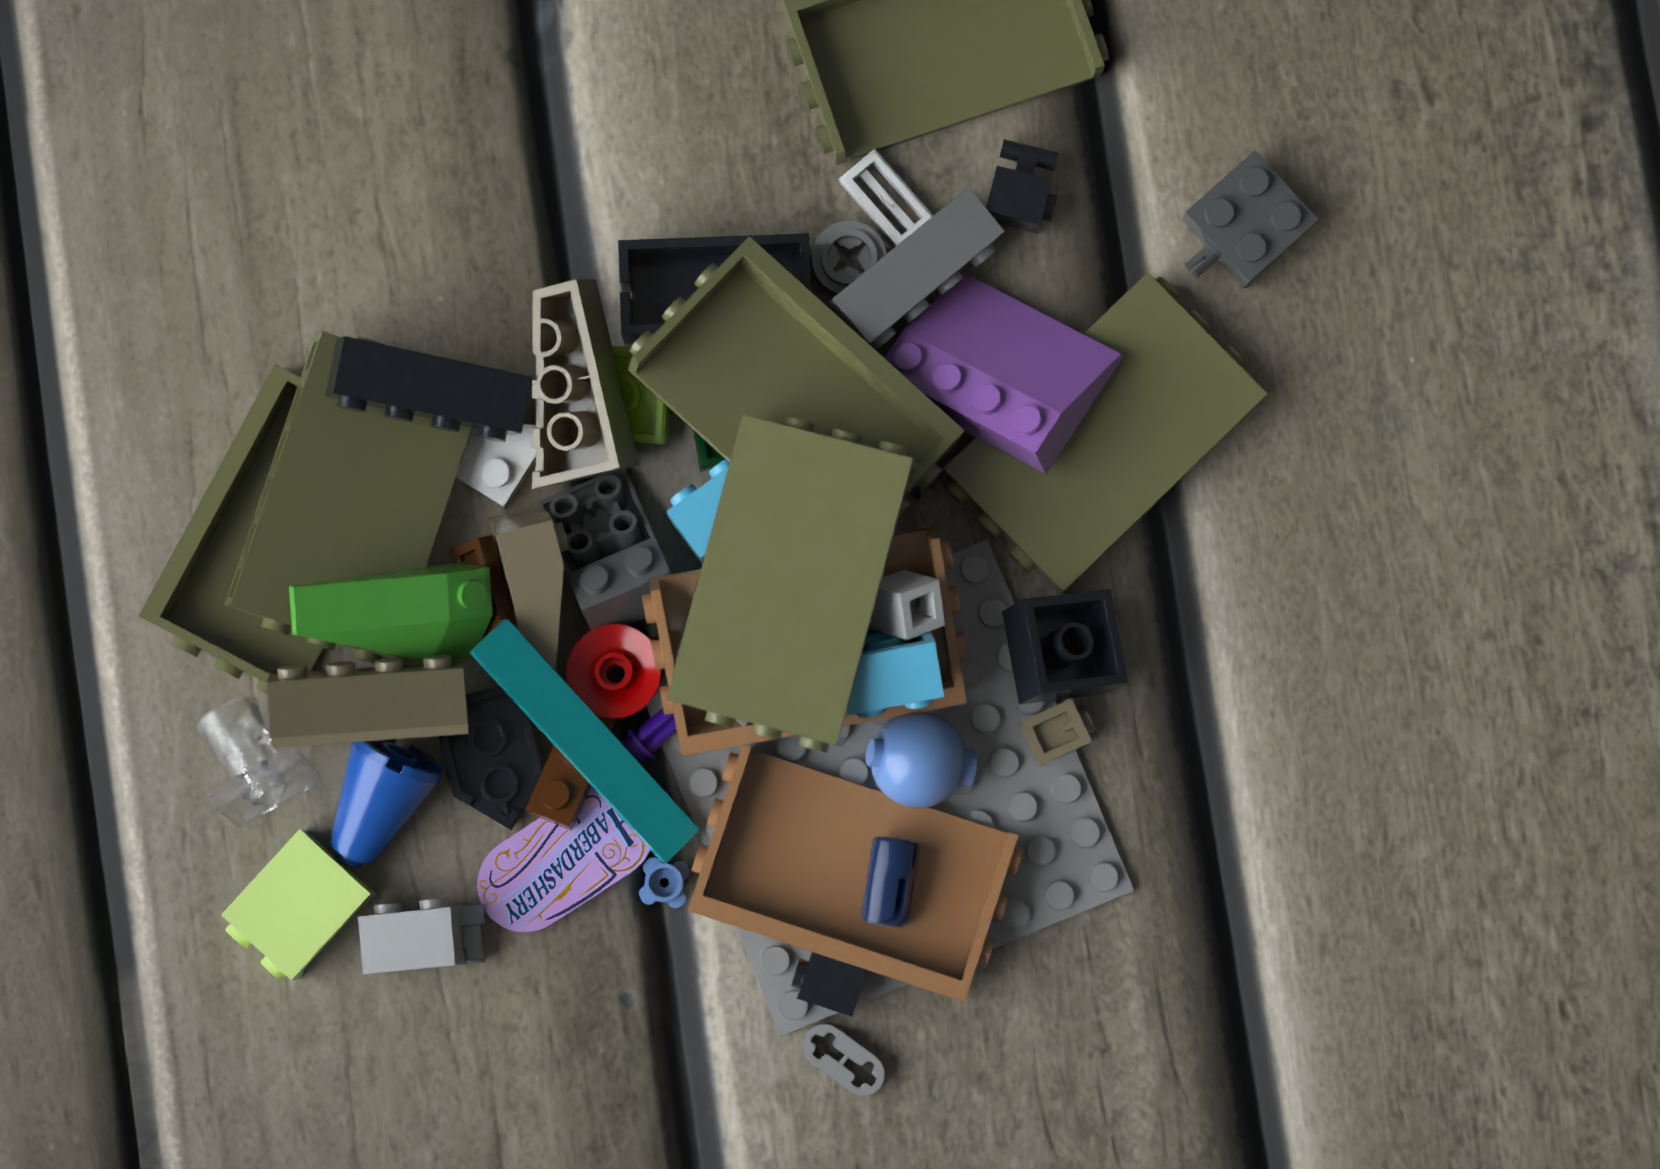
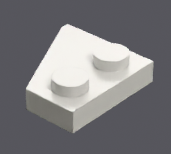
[456,424,536,508]

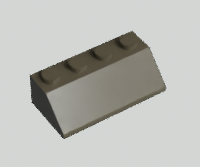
[268,655,469,748]

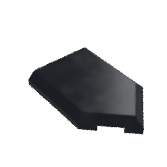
[438,686,545,831]

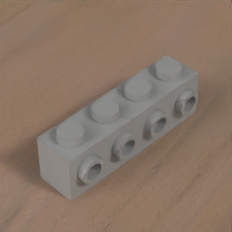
[825,187,1005,350]

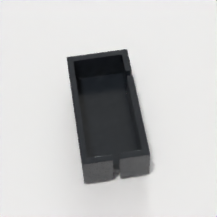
[618,233,811,344]

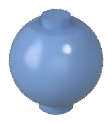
[866,712,977,808]

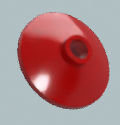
[566,624,662,719]

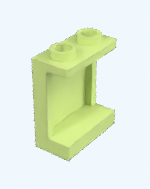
[221,829,376,981]

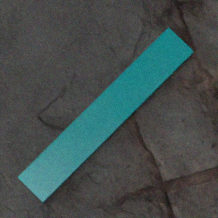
[469,619,700,863]

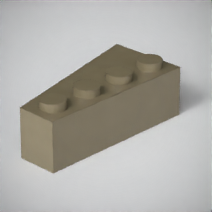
[532,279,639,489]

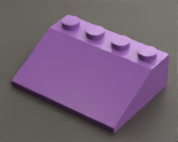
[885,273,1123,475]

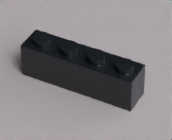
[325,336,532,442]

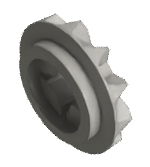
[812,221,887,294]

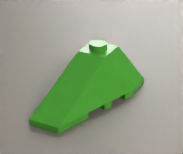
[289,562,493,662]

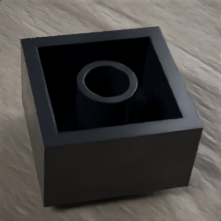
[1002,589,1128,705]

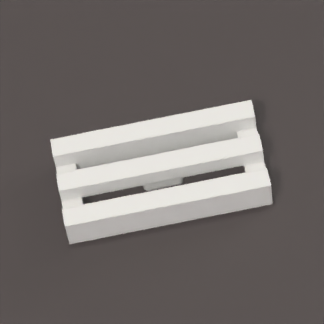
[839,149,933,247]

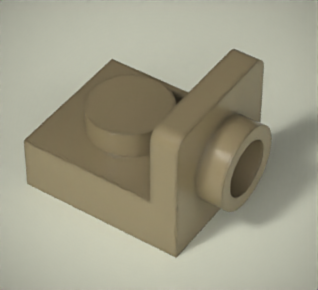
[1018,698,1095,767]

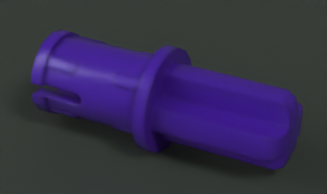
[621,708,677,764]

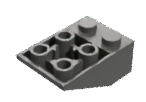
[537,469,671,630]

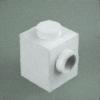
[871,569,945,640]

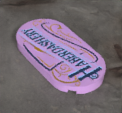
[477,786,650,932]

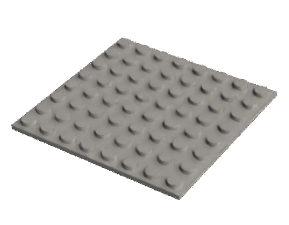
[646,539,1134,1037]

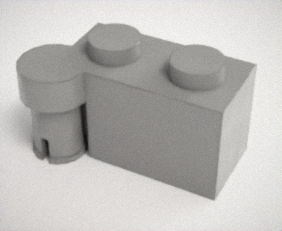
[358,898,485,974]

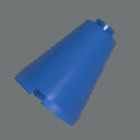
[330,739,443,868]

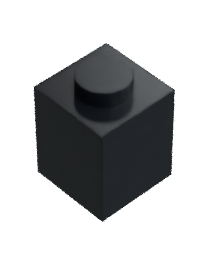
[791,952,867,1017]

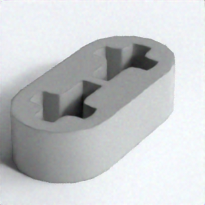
[803,1024,885,1096]

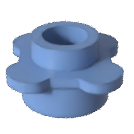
[639,857,690,908]

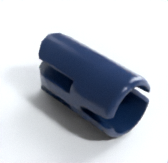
[862,836,920,928]

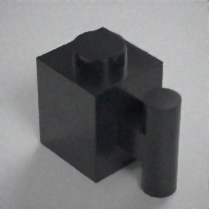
[986,139,1059,234]

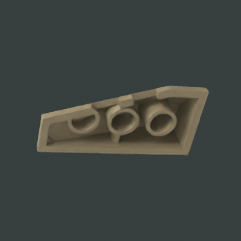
[489,512,569,671]

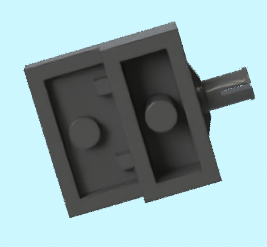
[1182,151,1319,288]

